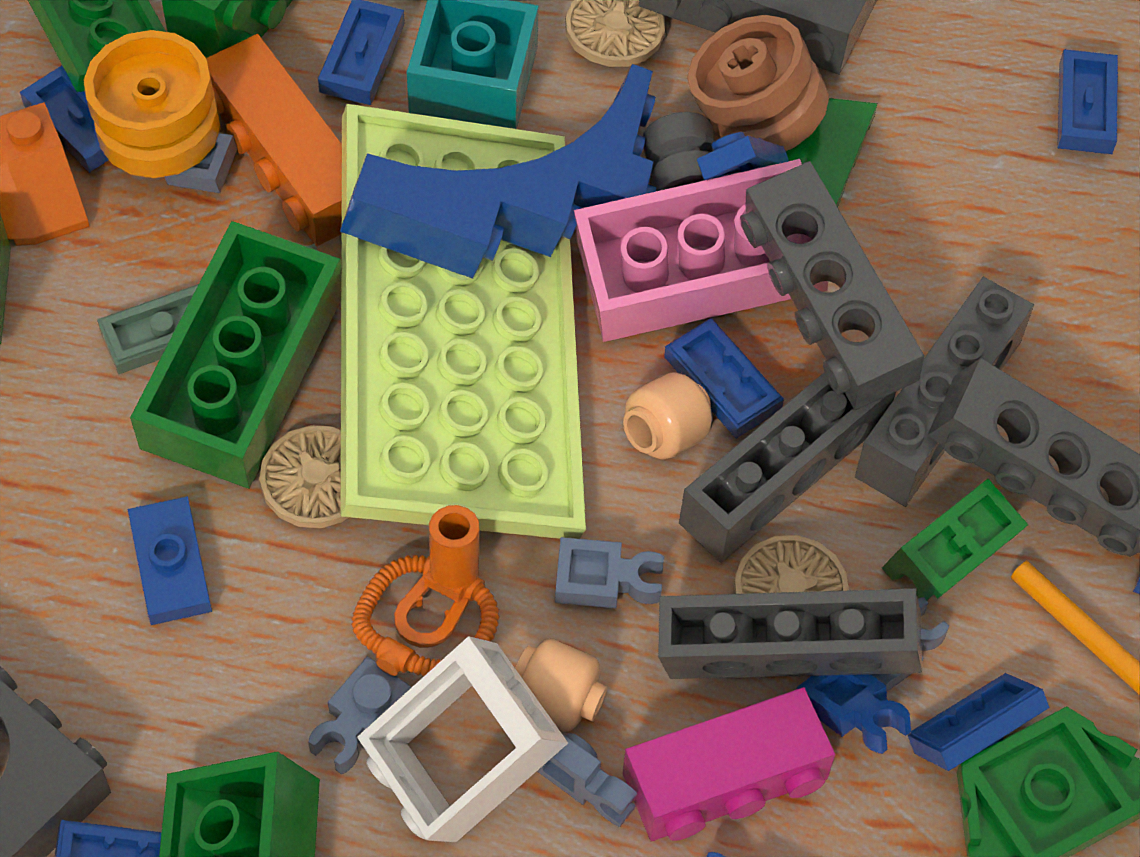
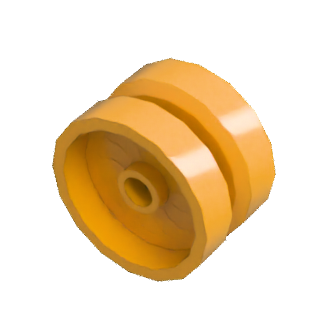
[84,30,221,178]

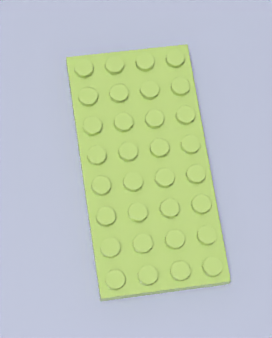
[341,104,586,539]

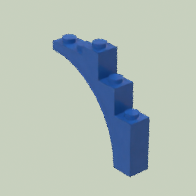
[340,64,656,279]

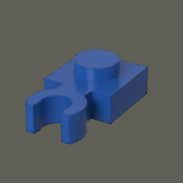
[796,674,911,754]

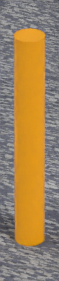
[1011,560,1140,695]

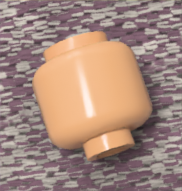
[623,372,712,460]
[515,639,608,732]

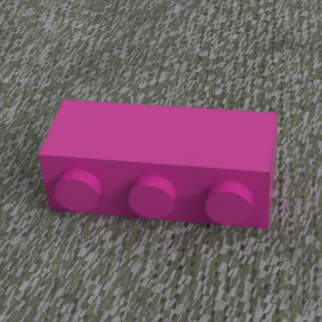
[622,687,835,842]

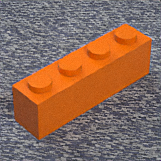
[206,34,342,247]

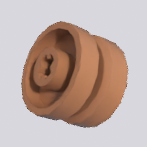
[687,15,829,151]

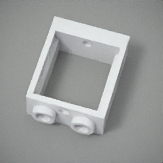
[357,636,568,842]

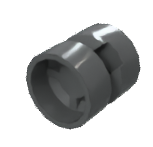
[643,112,716,191]

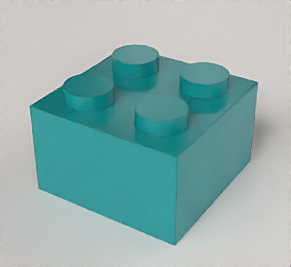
[407,0,539,129]

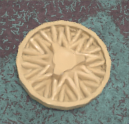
[565,0,665,67]
[259,425,349,528]
[734,535,849,594]

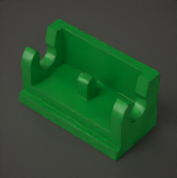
[882,478,1028,601]

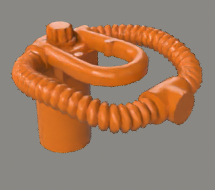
[351,505,500,677]

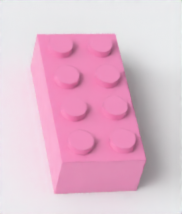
[574,159,828,342]

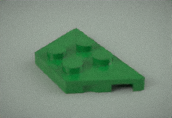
[956,706,1140,857]

